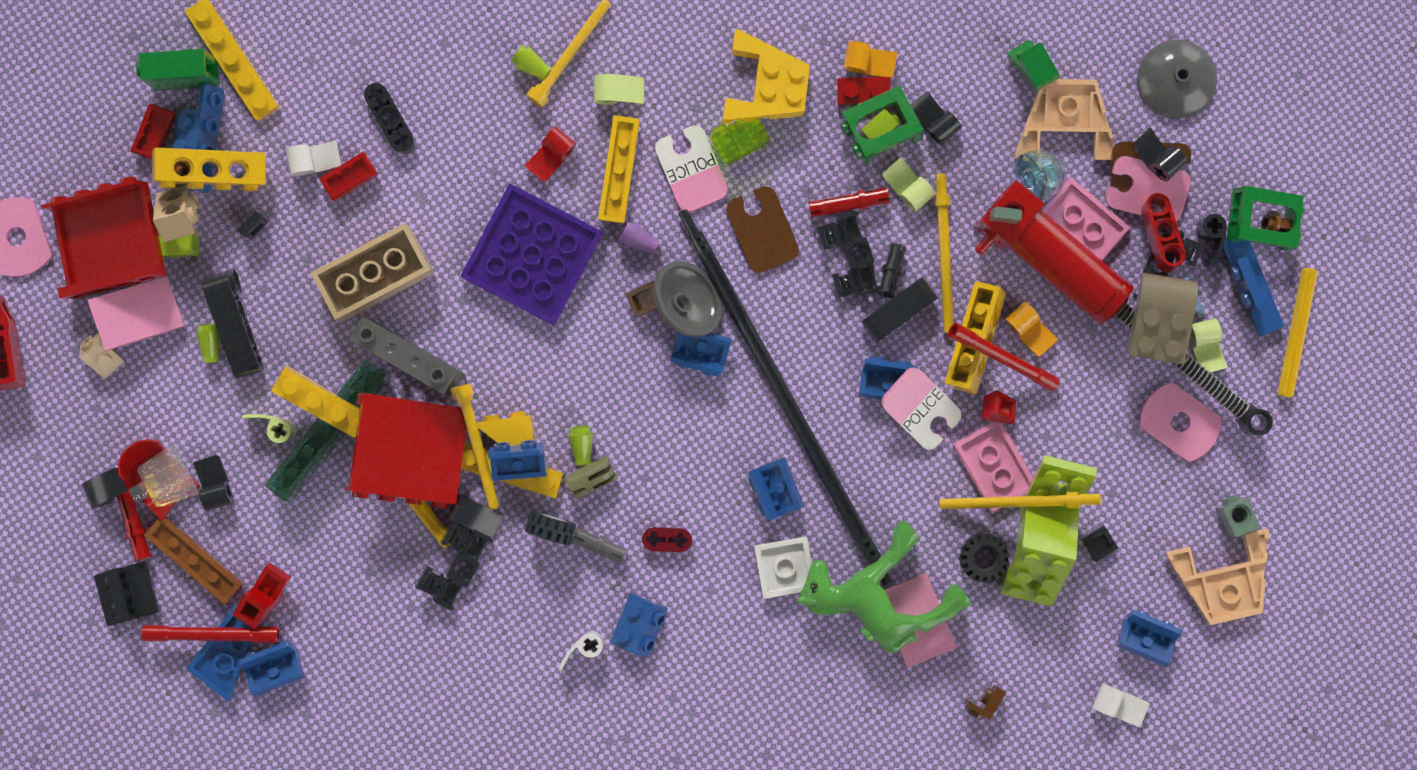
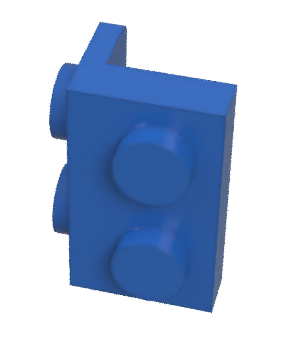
[670,332,732,377]
[858,357,918,400]
[488,440,547,481]
[748,457,805,521]
[610,593,668,657]
[1116,610,1183,667]
[238,641,305,697]

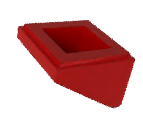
[982,390,1016,425]

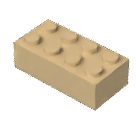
[311,223,435,323]

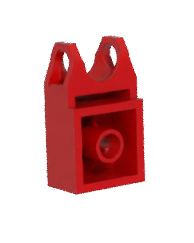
[0,295,26,391]

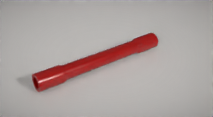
[948,323,1060,391]
[141,625,280,643]

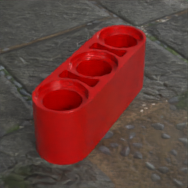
[1141,193,1186,273]

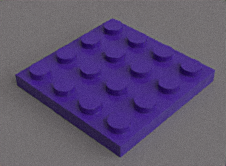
[460,183,604,326]

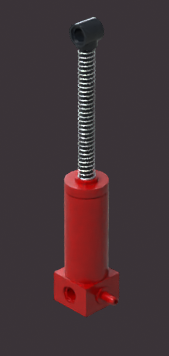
[974,180,1273,436]

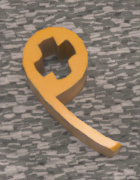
[843,41,897,78]
[1005,301,1058,356]

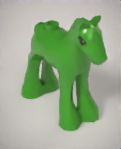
[797,520,972,653]

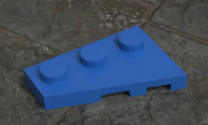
[186,604,252,701]

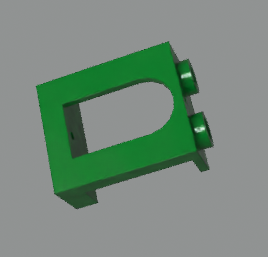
[840,85,924,166]
[1226,186,1305,251]

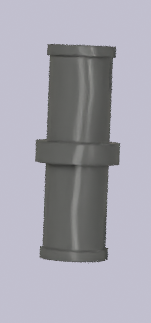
[571,527,626,564]

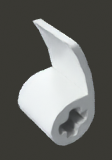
[286,140,341,176]
[559,631,604,672]
[1092,683,1150,727]

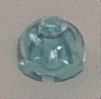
[1014,150,1065,202]

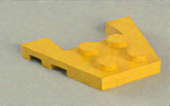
[722,29,810,125]

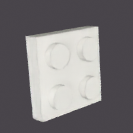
[754,536,811,599]

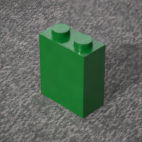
[136,49,220,91]

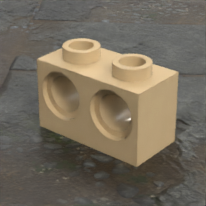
[153,185,200,242]

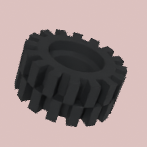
[959,533,1010,583]

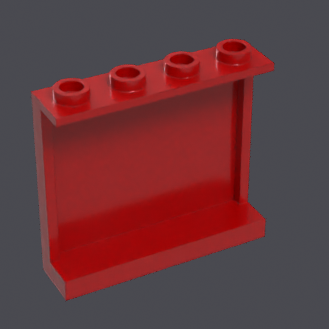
[41,177,167,300]
[344,393,467,508]

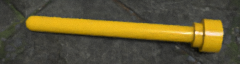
[526,0,610,108]
[451,383,499,510]

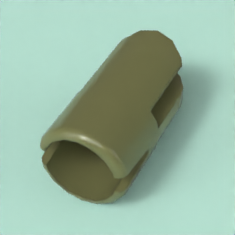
[565,456,618,499]

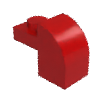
[232,562,292,629]

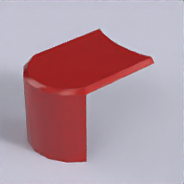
[118,439,200,521]

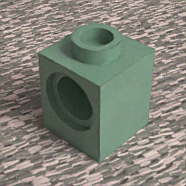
[1216,495,1260,538]

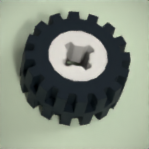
[525,510,577,545]

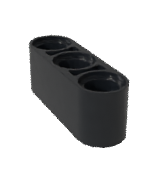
[861,277,938,343]

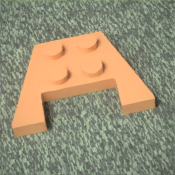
[1014,79,1114,160]
[1164,528,1269,625]

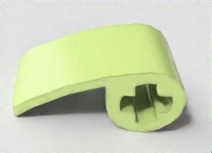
[594,74,644,105]
[882,158,936,212]
[1190,318,1227,373]
[242,414,297,443]

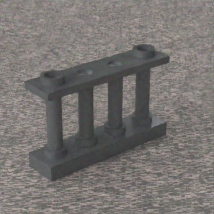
[349,316,465,396]

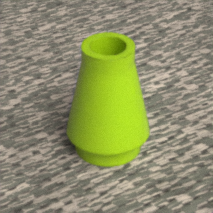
[511,45,551,81]
[195,324,221,363]
[567,425,593,465]

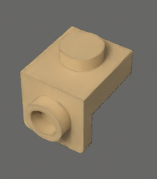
[79,333,124,379]

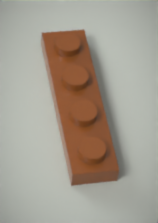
[144,516,245,605]

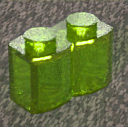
[709,119,771,168]

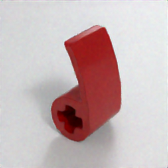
[525,126,577,182]

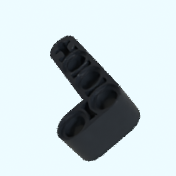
[202,269,264,379]

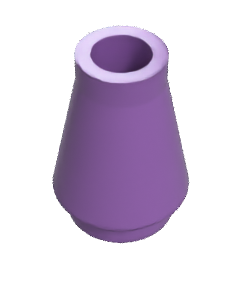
[618,221,660,255]

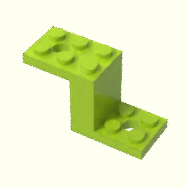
[1000,455,1097,607]

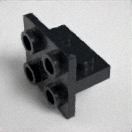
[94,561,160,626]

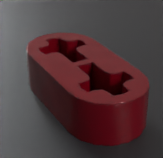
[642,527,693,552]

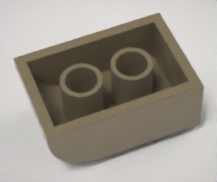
[1126,273,1198,365]

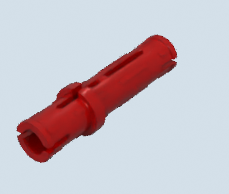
[808,187,890,218]
[116,485,152,562]

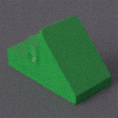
[1007,39,1060,91]

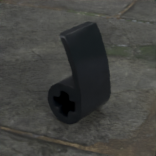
[911,92,962,146]
[1132,127,1187,182]
[1196,214,1227,268]
[193,455,234,512]
[82,467,128,509]
[446,494,504,537]

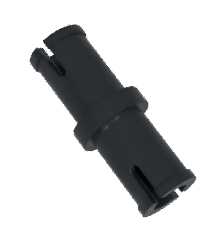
[878,243,907,298]

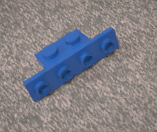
[173,84,224,193]
[1223,236,1284,336]

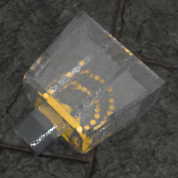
[128,444,199,507]

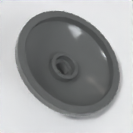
[1137,40,1217,119]
[653,261,722,337]

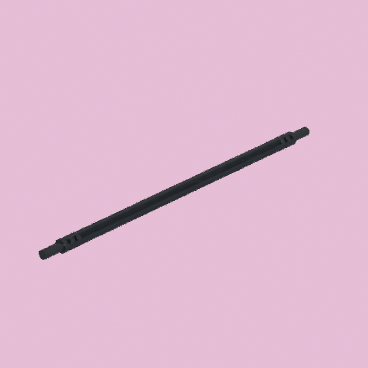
[678,209,892,586]

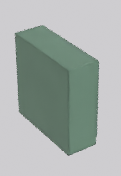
[989,207,1022,224]

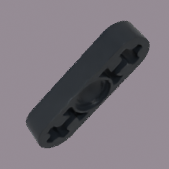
[364,83,416,154]

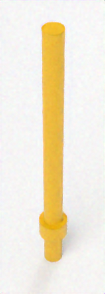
[934,174,954,333]
[939,492,1102,509]

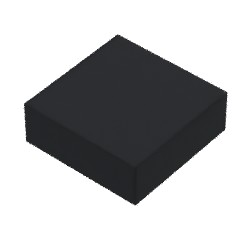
[237,211,268,240]
[1080,525,1119,562]

